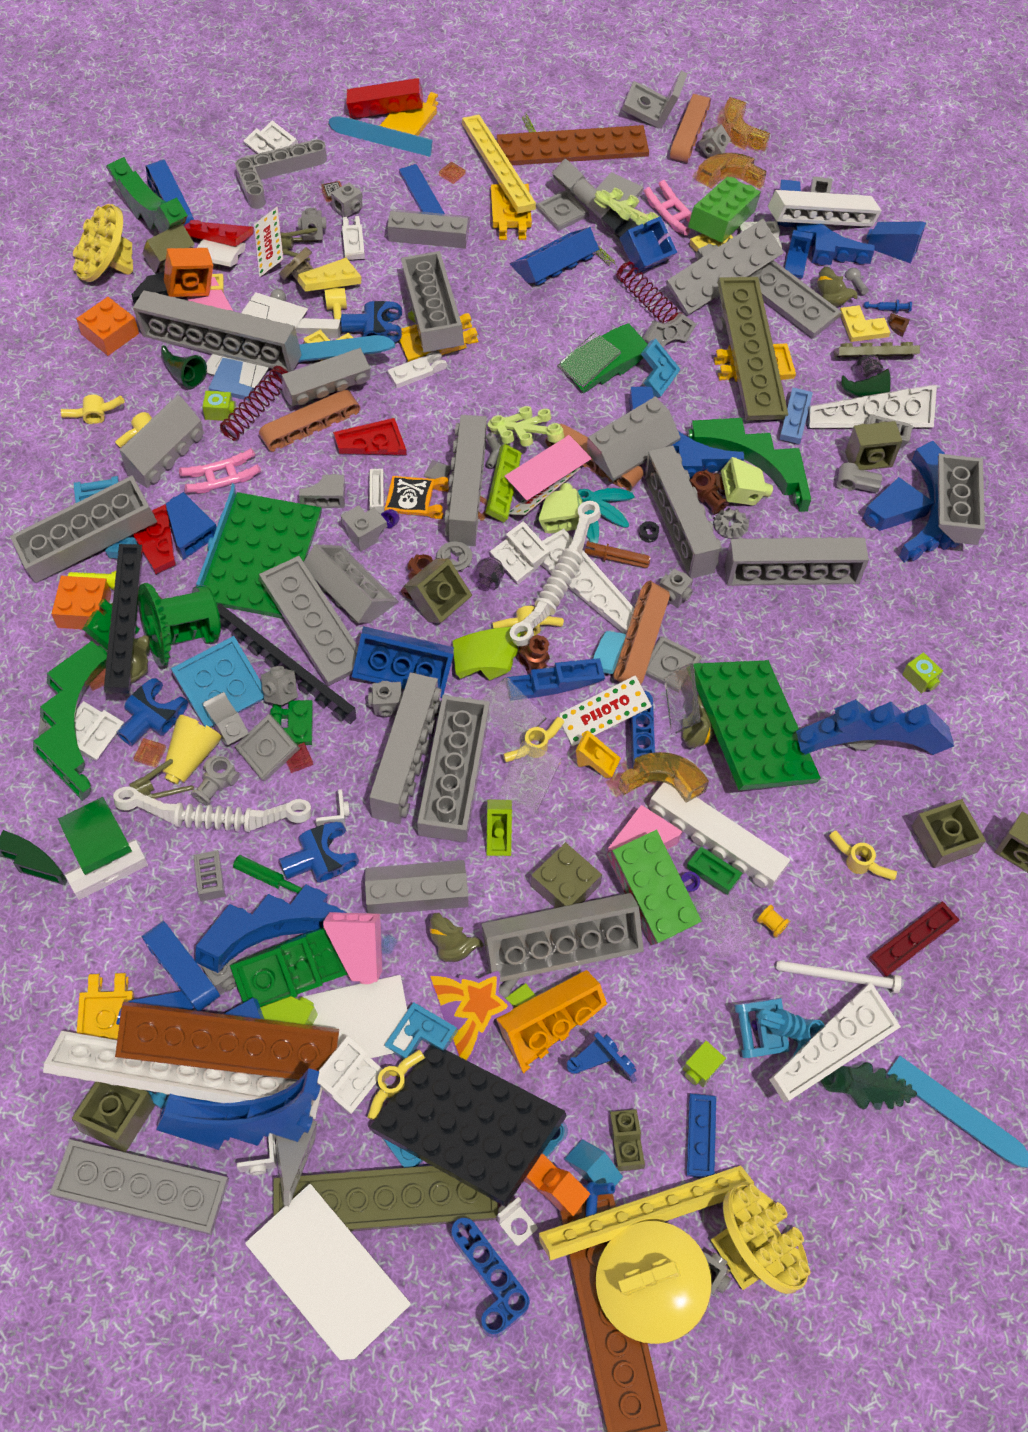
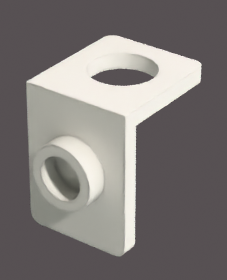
[316,789,350,828]
[237,1133,277,1175]
[497,1197,538,1246]

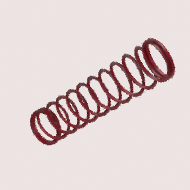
[616,261,684,323]
[220,365,288,441]

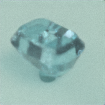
[381,935,397,954]

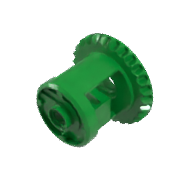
[138,583,221,667]

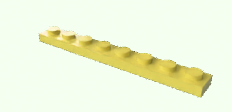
[462,115,536,213]
[539,1165,754,1261]

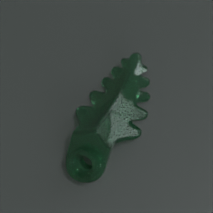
[821,1062,917,1110]

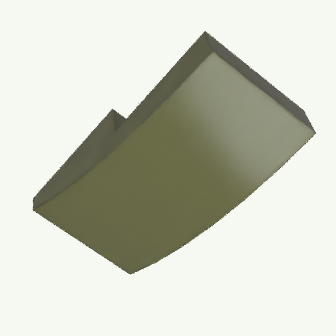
[610,1109,645,1172]

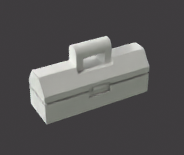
[65,838,148,900]

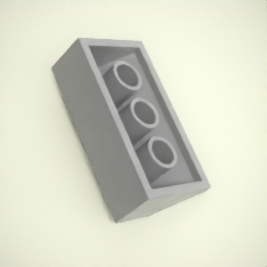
[388,209,471,249]
[282,348,371,406]
[120,395,204,488]
[587,396,681,481]
[938,453,985,545]
[304,544,399,623]
[365,860,468,914]

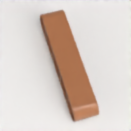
[670,94,711,163]
[259,390,361,452]
[545,424,644,492]
[613,580,670,685]

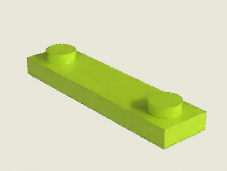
[486,443,522,523]

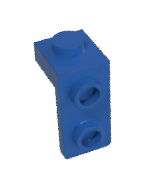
[785,230,813,278]

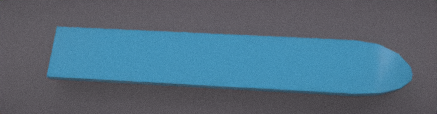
[329,116,433,157]
[298,335,396,362]
[196,483,236,586]
[887,1056,1028,1168]

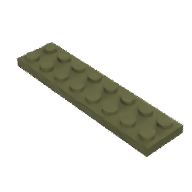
[717,277,789,420]
[273,1166,498,1231]

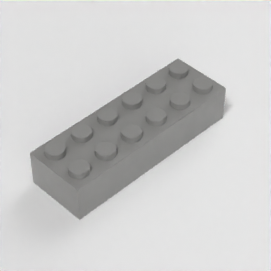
[401,251,464,352]
[445,415,487,547]
[644,445,722,579]
[10,475,158,583]
[725,537,869,586]
[369,672,442,824]
[417,695,490,843]
[482,893,644,982]

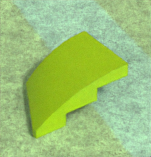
[452,627,524,681]

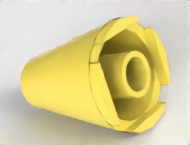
[162,715,222,785]

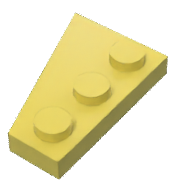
[298,258,362,292]

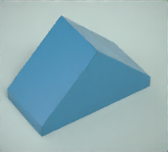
[564,1139,623,1186]

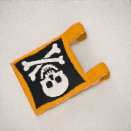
[384,476,449,519]

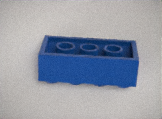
[510,227,599,285]
[352,626,454,698]

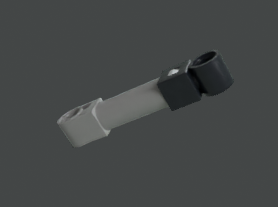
[551,159,638,238]

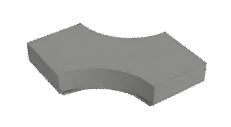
[643,313,697,347]

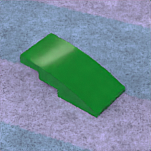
[559,323,648,394]
[58,797,132,875]
[230,927,348,1007]

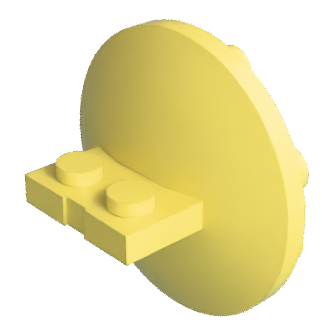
[73,204,133,282]
[711,1184,811,1294]
[596,1221,712,1344]

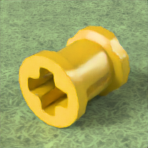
[757,904,791,938]

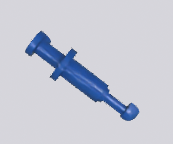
[863,299,912,313]

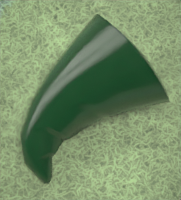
[161,345,207,389]
[841,368,891,398]

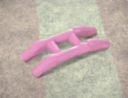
[643,179,692,235]
[179,448,262,494]

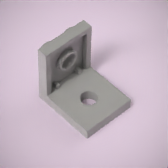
[622,70,688,129]

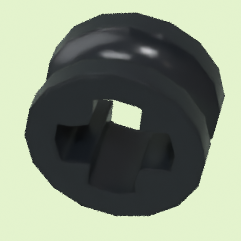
[639,521,659,543]

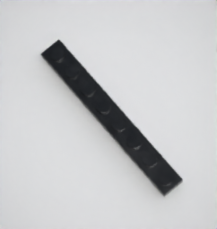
[104,544,143,694]
[217,604,357,724]

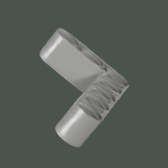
[235,139,327,209]

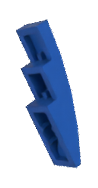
[506,658,605,701]

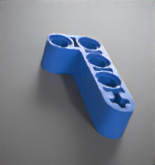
[145,159,194,225]
[630,691,680,782]
[141,921,220,1011]
[452,1218,530,1338]

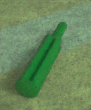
[233,855,303,894]

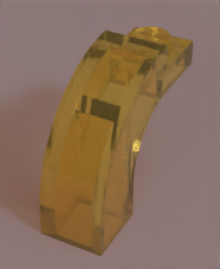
[722,97,770,151]
[696,153,767,189]
[618,752,709,803]

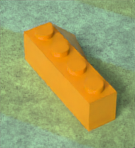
[496,970,607,1074]

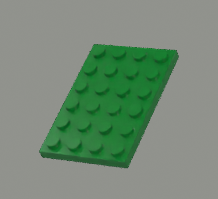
[203,492,322,619]
[688,660,821,790]

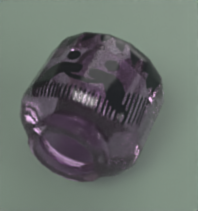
[854,355,885,381]
[472,557,505,591]

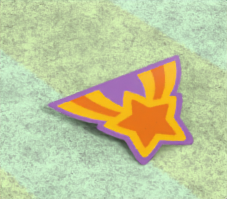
[427,971,513,1062]

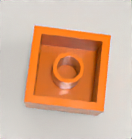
[164,248,213,297]
[76,296,139,356]
[51,576,112,630]

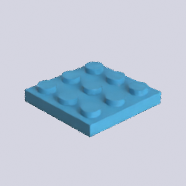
[171,636,264,728]

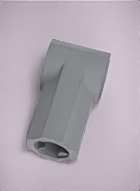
[837,463,882,493]

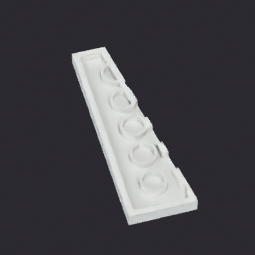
[808,385,937,428]
[541,529,634,634]
[769,983,901,1103]

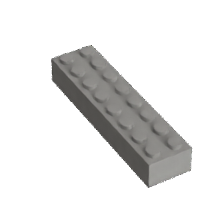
[133,290,302,372]

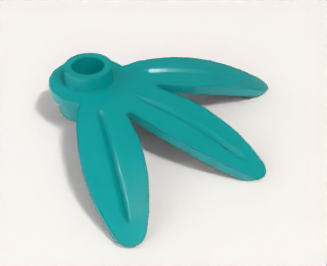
[578,488,635,543]

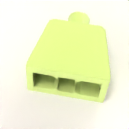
[721,457,773,505]
[539,483,583,534]

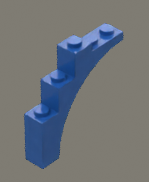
[777,179,875,265]
[629,387,744,480]
[899,440,961,563]
[796,699,955,755]
[195,884,347,973]
[156,1068,321,1150]

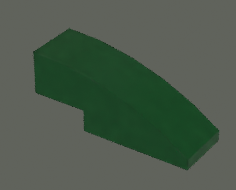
[0,830,67,885]

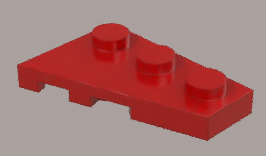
[184,220,254,247]
[333,418,407,455]
[132,504,176,574]

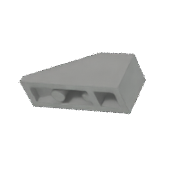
[273,1120,317,1207]

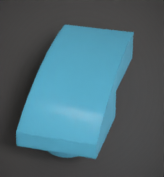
[593,631,626,674]

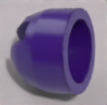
[381,509,400,528]
[681,872,700,893]

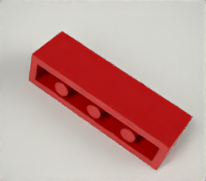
[346,78,423,119]

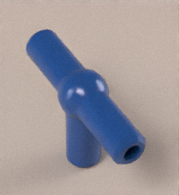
[583,1182,615,1217]

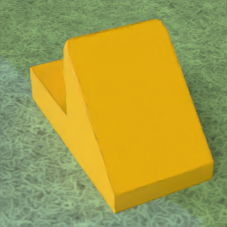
[576,730,621,778]

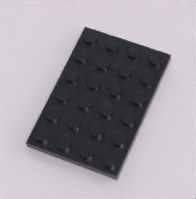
[370,1045,567,1207]

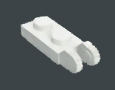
[342,216,365,260]
[387,350,447,389]

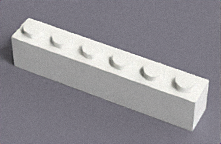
[768,190,882,227]
[649,778,790,890]

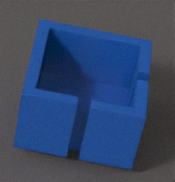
[619,216,678,273]

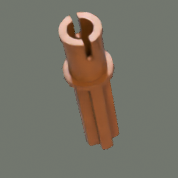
[585,541,651,568]

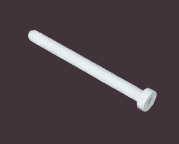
[776,961,901,994]

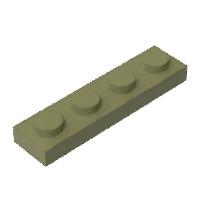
[834,342,920,357]

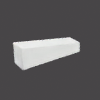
[295,318,342,339]
[370,469,384,514]

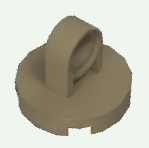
[279,247,314,281]

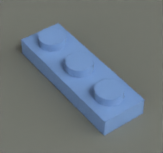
[779,388,813,444]

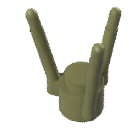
[280,228,318,261]
[129,759,194,799]

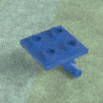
[567,1032,637,1083]

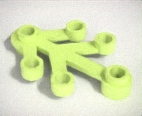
[594,188,659,225]
[488,406,564,446]

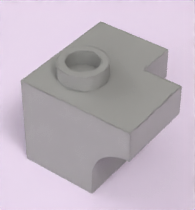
[340,505,387,552]

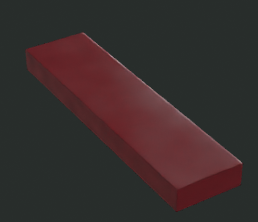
[868,901,960,977]

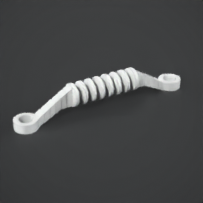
[510,501,601,646]
[113,787,311,832]

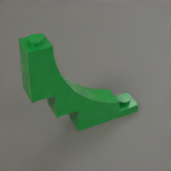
[106,157,188,233]
[687,418,811,512]
[33,641,107,801]

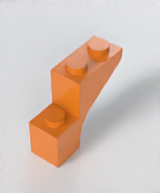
[524,1153,590,1216]

